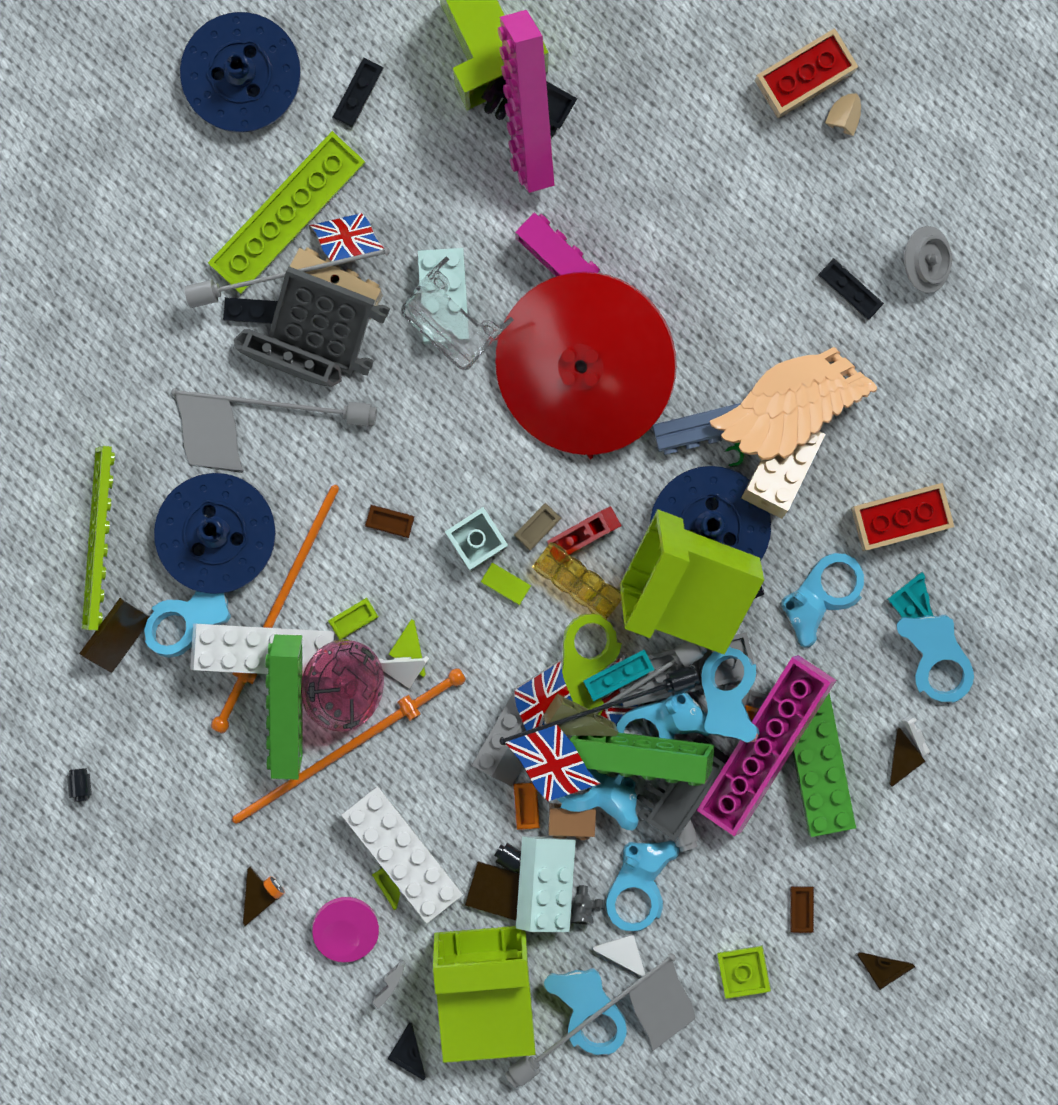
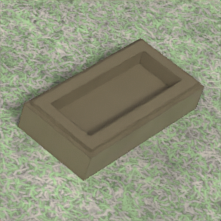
[514,503,562,551]

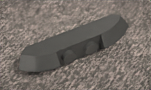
[234,329,342,387]

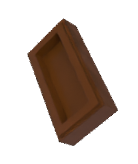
[365,505,415,538]
[790,886,814,933]

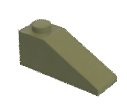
[543,694,619,736]

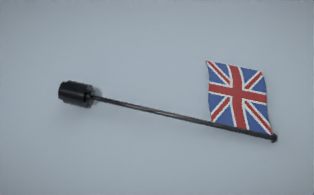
[499,667,699,802]

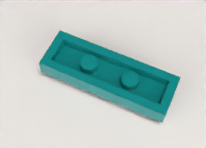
[583,650,655,701]

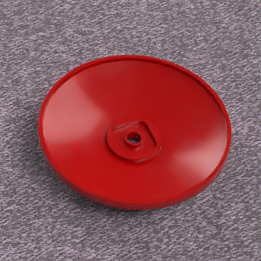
[495,272,677,455]

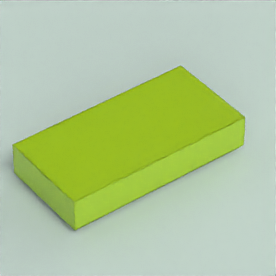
[481,562,531,605]
[328,598,379,640]

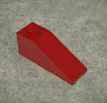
[547,506,622,561]

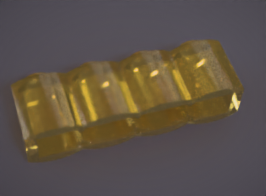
[532,542,621,620]

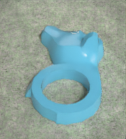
[781,553,864,647]

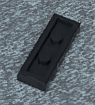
[332,57,384,128]
[818,258,884,321]

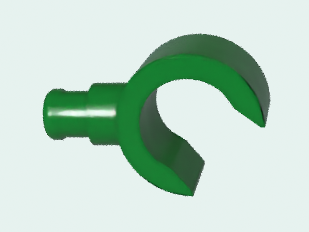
[724,443,744,467]

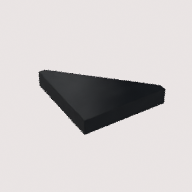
[388,1022,426,1081]

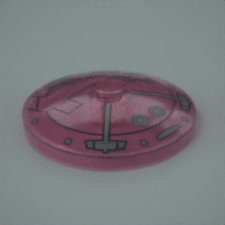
[301,639,384,732]

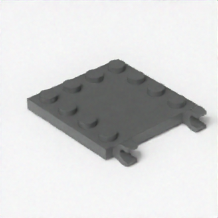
[268,266,390,376]

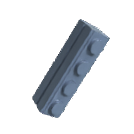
[652,403,741,455]

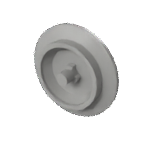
[904,226,952,293]

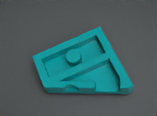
[887,572,933,618]

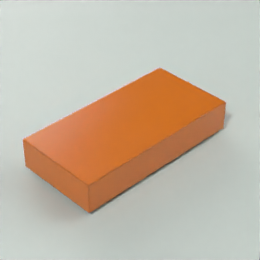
[514,782,540,830]

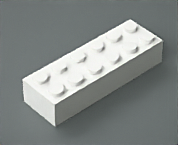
[190,624,334,677]
[342,786,463,923]

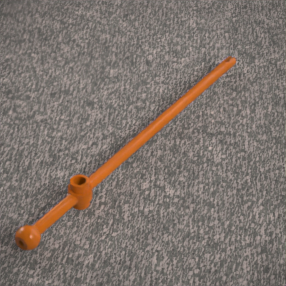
[211,485,339,733]
[232,668,466,823]

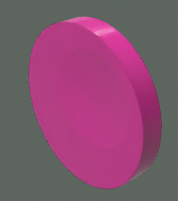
[312,897,379,962]

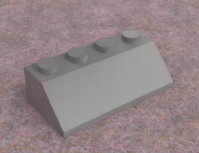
[472,685,526,787]

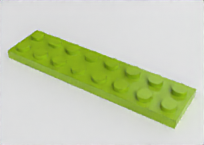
[208,131,366,295]
[82,446,115,630]

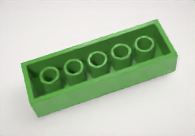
[265,634,303,780]
[792,693,856,837]
[570,733,714,786]

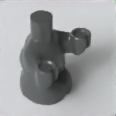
[570,885,604,925]

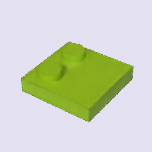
[717,945,771,999]

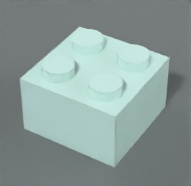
[445,507,508,571]

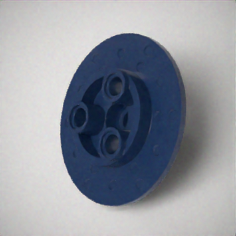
[180,12,301,132]
[650,466,771,561]
[154,473,276,594]

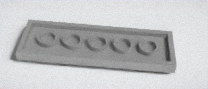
[613,632,757,708]

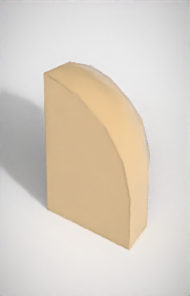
[825,93,861,136]

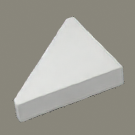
[375,656,429,689]
[902,716,930,757]
[593,934,645,977]

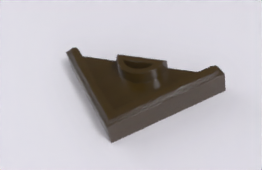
[889,728,925,787]
[243,866,277,926]
[856,952,915,990]

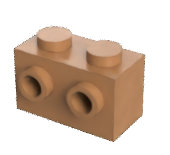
[548,803,596,840]

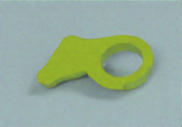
[562,613,622,715]

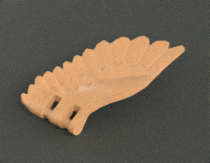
[710,347,877,460]

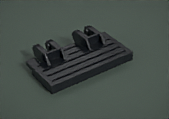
[481,76,578,137]

